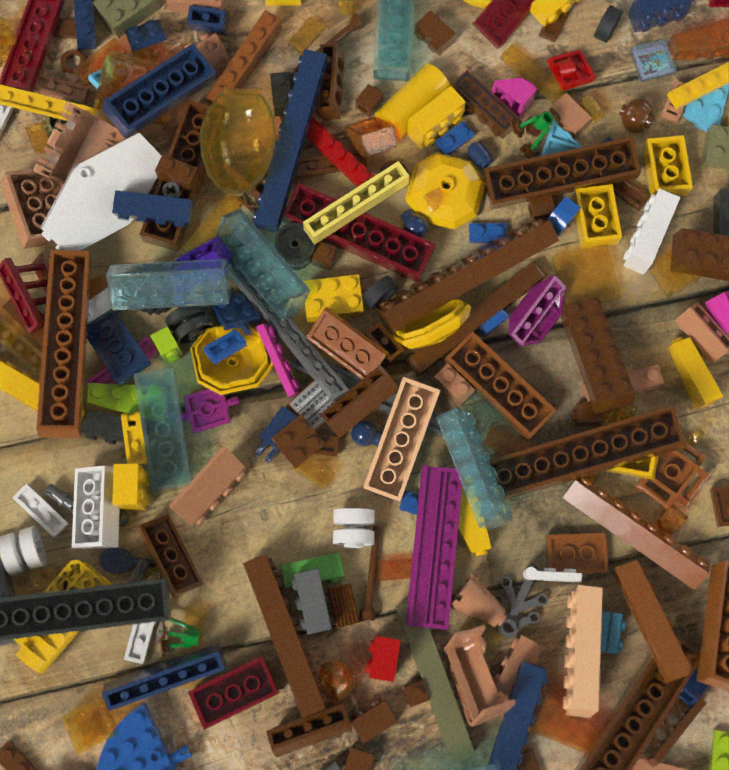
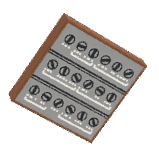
[288,380,337,431]

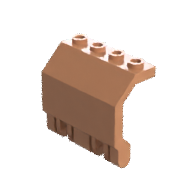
[33,101,125,184]

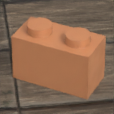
[549,93,592,139]
[433,364,475,407]

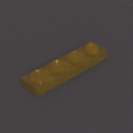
[500,44,566,104]

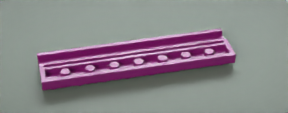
[405,465,464,630]

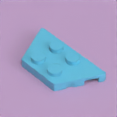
[683,84,729,132]
[541,121,583,156]

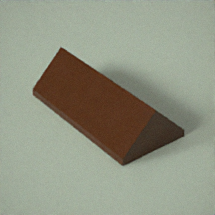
[137,514,203,599]

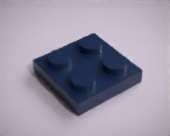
[125,19,167,52]

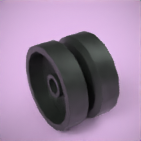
[274,223,316,271]
[164,300,215,345]

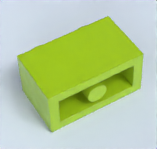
[150,327,183,364]

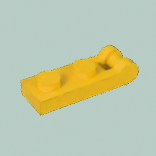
[121,410,148,465]

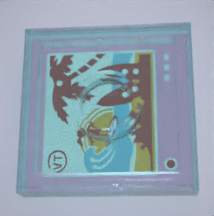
[630,39,676,82]

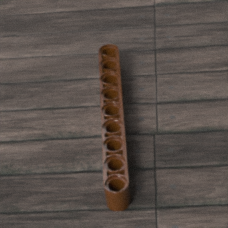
[406,261,547,377]

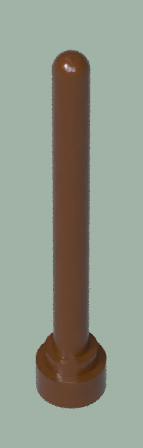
[293,14,365,74]
[359,525,381,621]

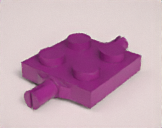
[175,389,240,434]

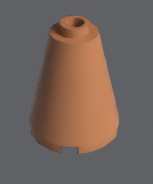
[450,574,507,627]

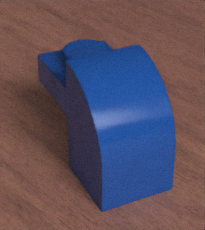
[547,197,581,237]

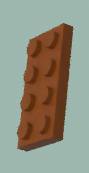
[306,307,388,380]

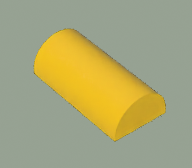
[375,63,450,139]

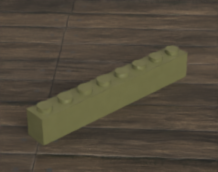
[395,602,477,763]

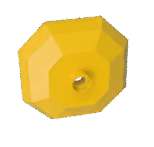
[405,152,486,230]
[392,298,471,349]
[190,325,274,395]

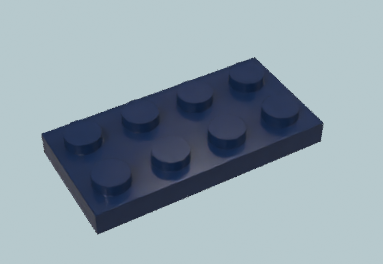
[87,308,151,386]

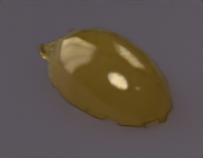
[200,87,276,198]

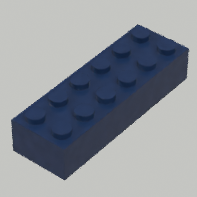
[102,43,217,139]

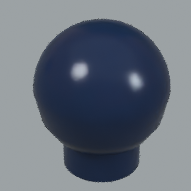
[401,210,428,238]
[351,420,383,447]

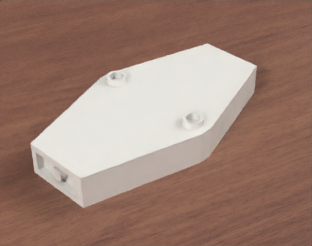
[40,133,161,251]

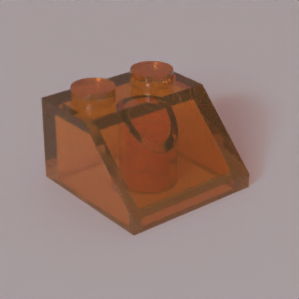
[344,117,396,158]

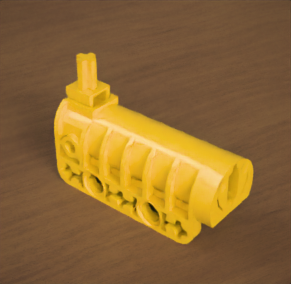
[14,560,113,674]

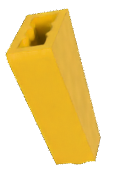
[668,337,723,410]
[458,479,491,556]

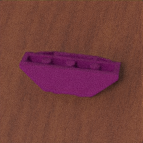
[509,275,566,346]

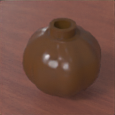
[619,99,655,133]

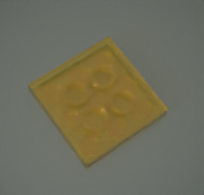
[552,244,622,305]

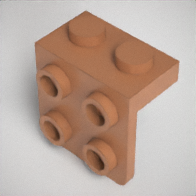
[184,32,231,77]

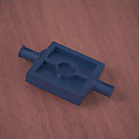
[209,288,260,336]

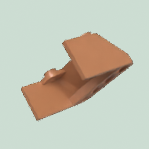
[443,625,516,727]

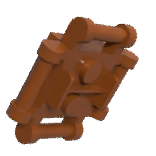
[634,442,711,511]

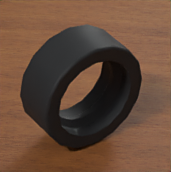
[594,5,623,43]
[362,275,398,310]

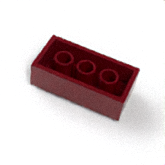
[188,656,280,730]

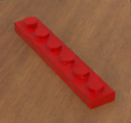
[306,116,374,187]

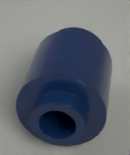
[467,142,494,169]

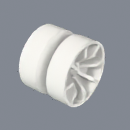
[333,508,375,548]
[0,526,46,576]

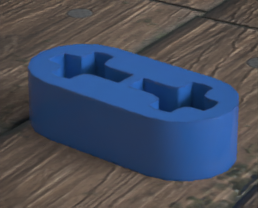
[477,308,510,338]

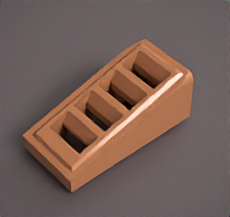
[660,81,684,124]

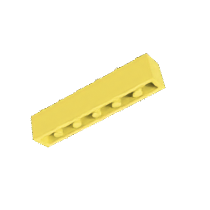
[303,161,409,245]

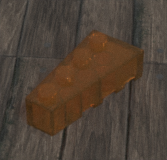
[667,18,729,61]
[528,691,599,753]

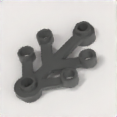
[494,565,548,637]

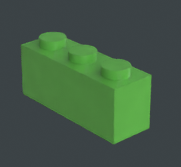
[281,552,344,592]

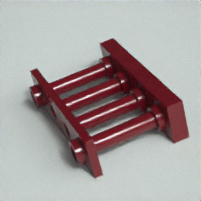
[0,253,49,334]

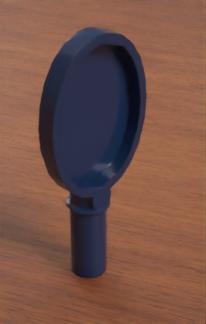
[99,548,156,573]

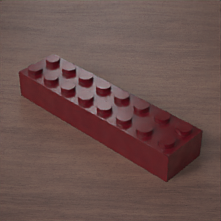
[282,183,435,282]

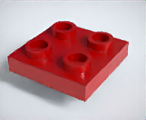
[547,49,596,91]

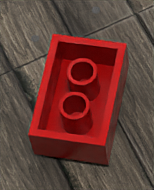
[365,636,401,682]

